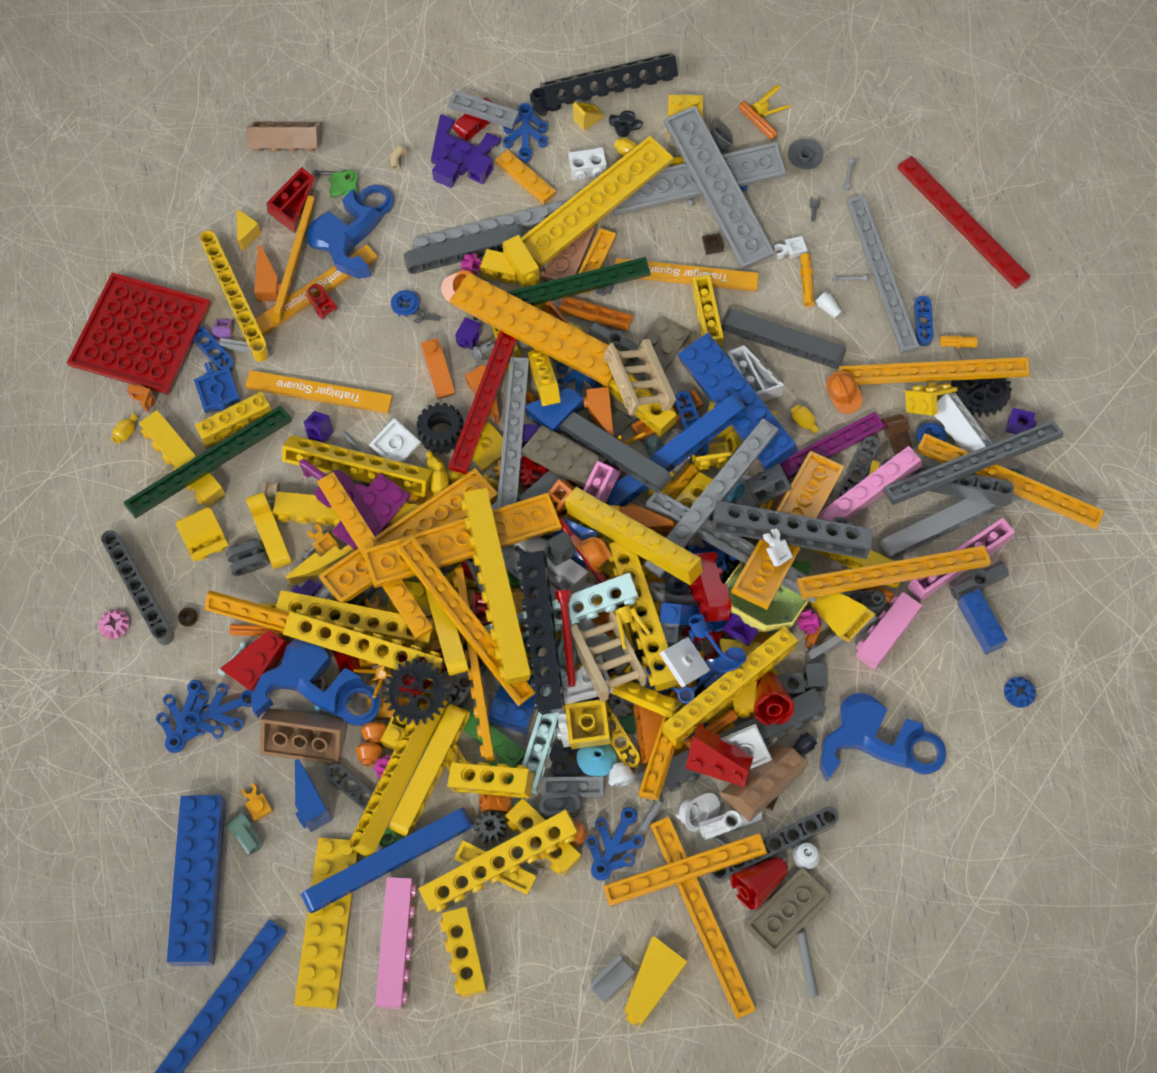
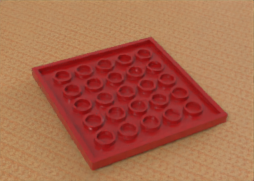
[67,272,212,395]

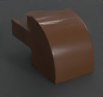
[881,413,913,454]

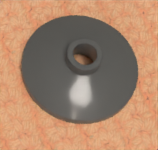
[788,139,823,170]

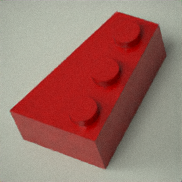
[266,167,315,234]
[689,552,732,622]
[220,630,290,692]
[685,723,754,787]

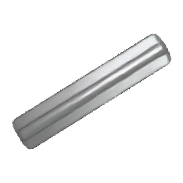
[220,338,273,356]

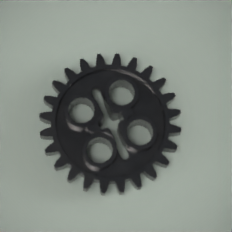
[951,378,1012,418]
[383,659,450,726]

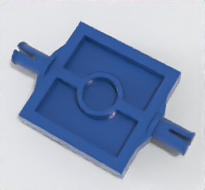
[194,362,241,413]

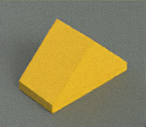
[573,102,605,130]
[236,210,261,250]

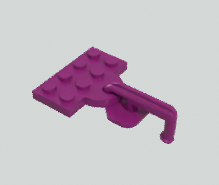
[299,459,411,550]

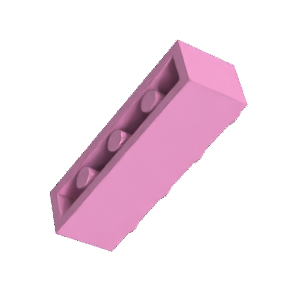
[855,592,922,670]

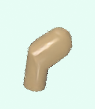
[390,145,407,170]

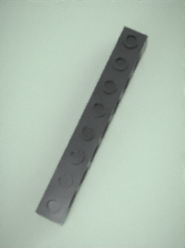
[711,501,872,559]

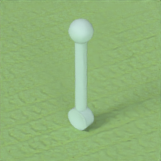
[218,642,247,676]

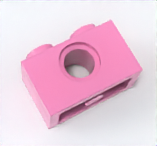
[583,461,620,503]

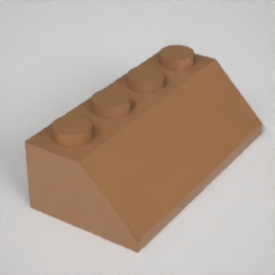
[246,121,322,151]
[260,708,346,764]
[720,745,808,822]

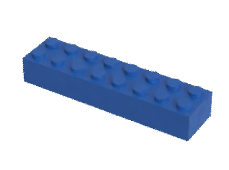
[678,333,798,470]
[167,795,226,966]

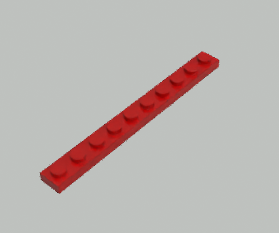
[897,156,1030,289]
[448,330,518,474]

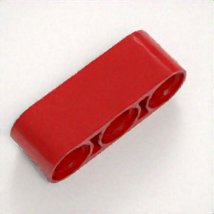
[453,97,494,141]

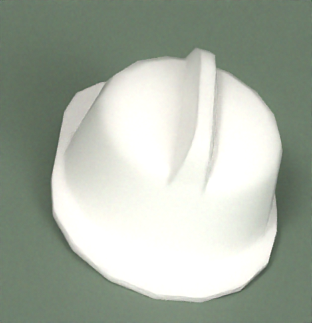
[676,793,720,832]

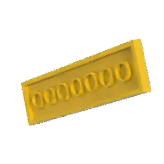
[294,837,358,1010]

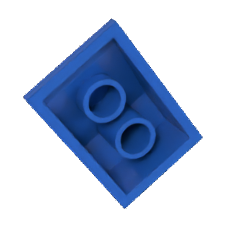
[488,675,536,735]
[295,758,333,832]

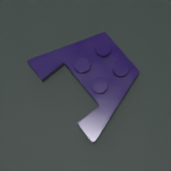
[431,114,501,176]

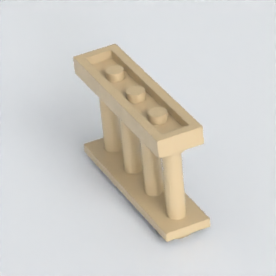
[604,339,676,416]
[571,611,648,702]

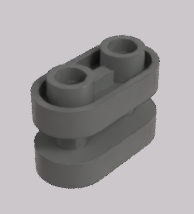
[226,539,269,576]
[849,590,886,616]
[539,793,581,820]

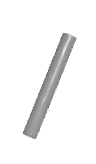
[625,800,663,854]
[797,932,818,998]

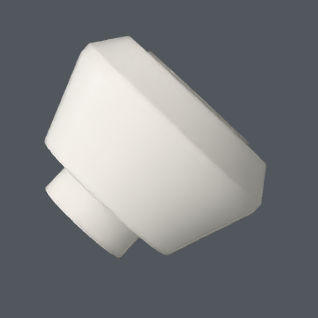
[608,763,635,787]
[792,841,820,870]

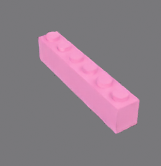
[817,446,922,522]
[908,518,1015,602]
[375,877,417,1009]

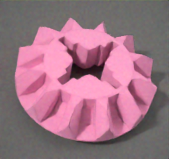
[98,608,130,639]

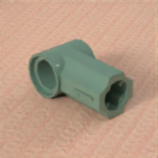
[225,812,263,855]

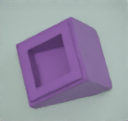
[212,319,234,340]

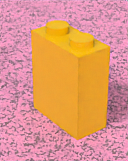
[502,235,540,288]

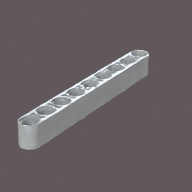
[879,472,1029,560]

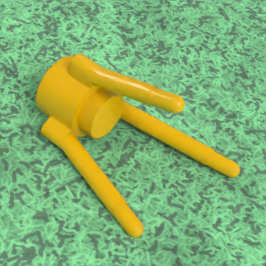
[751,84,791,118]
[615,605,651,652]

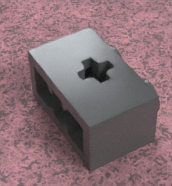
[745,463,792,506]

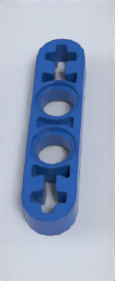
[194,325,235,372]
[675,391,709,457]

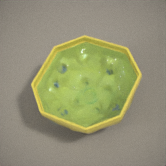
[725,562,809,633]

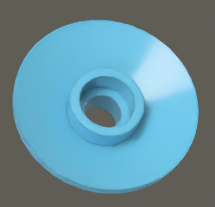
[577,744,617,777]

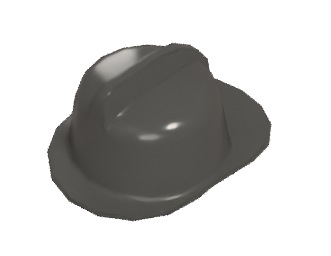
[710,119,734,152]

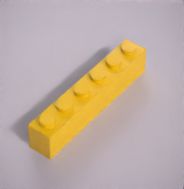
[139,410,226,507]

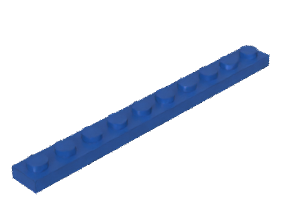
[155,919,287,1073]

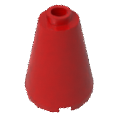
[754,672,794,726]
[730,857,788,910]

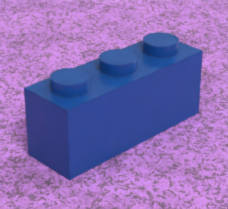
[958,589,1008,655]

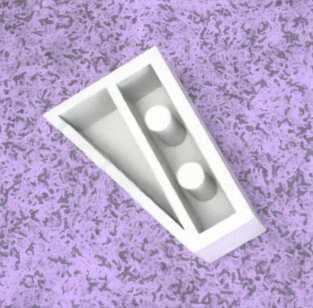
[727,346,784,402]

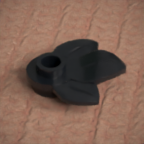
[530,88,561,116]
[609,110,643,137]
[549,744,583,777]

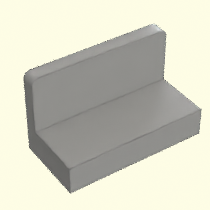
[590,955,635,1003]

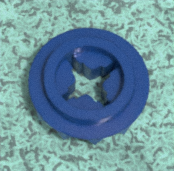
[391,290,420,317]
[916,423,947,443]
[1004,676,1037,708]

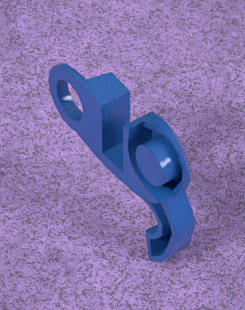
[306,185,394,279]
[251,639,381,726]
[820,693,946,782]

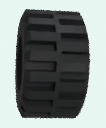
[416,403,464,454]

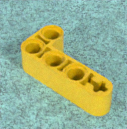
[245,491,292,570]

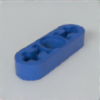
[914,296,934,346]

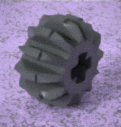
[473,810,508,846]

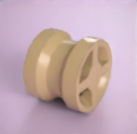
[261,481,280,501]

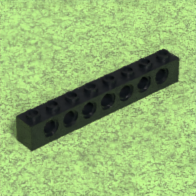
[540,53,678,108]
[517,550,566,715]

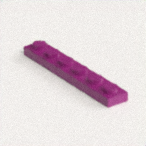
[780,412,885,479]

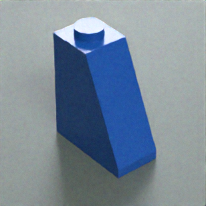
[525,388,584,433]
[660,603,705,625]

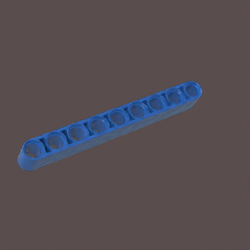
[606,394,748,507]
[300,807,474,914]

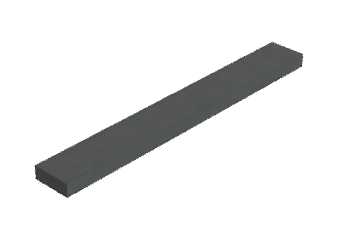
[518,410,632,502]

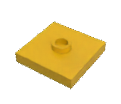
[473,422,503,472]

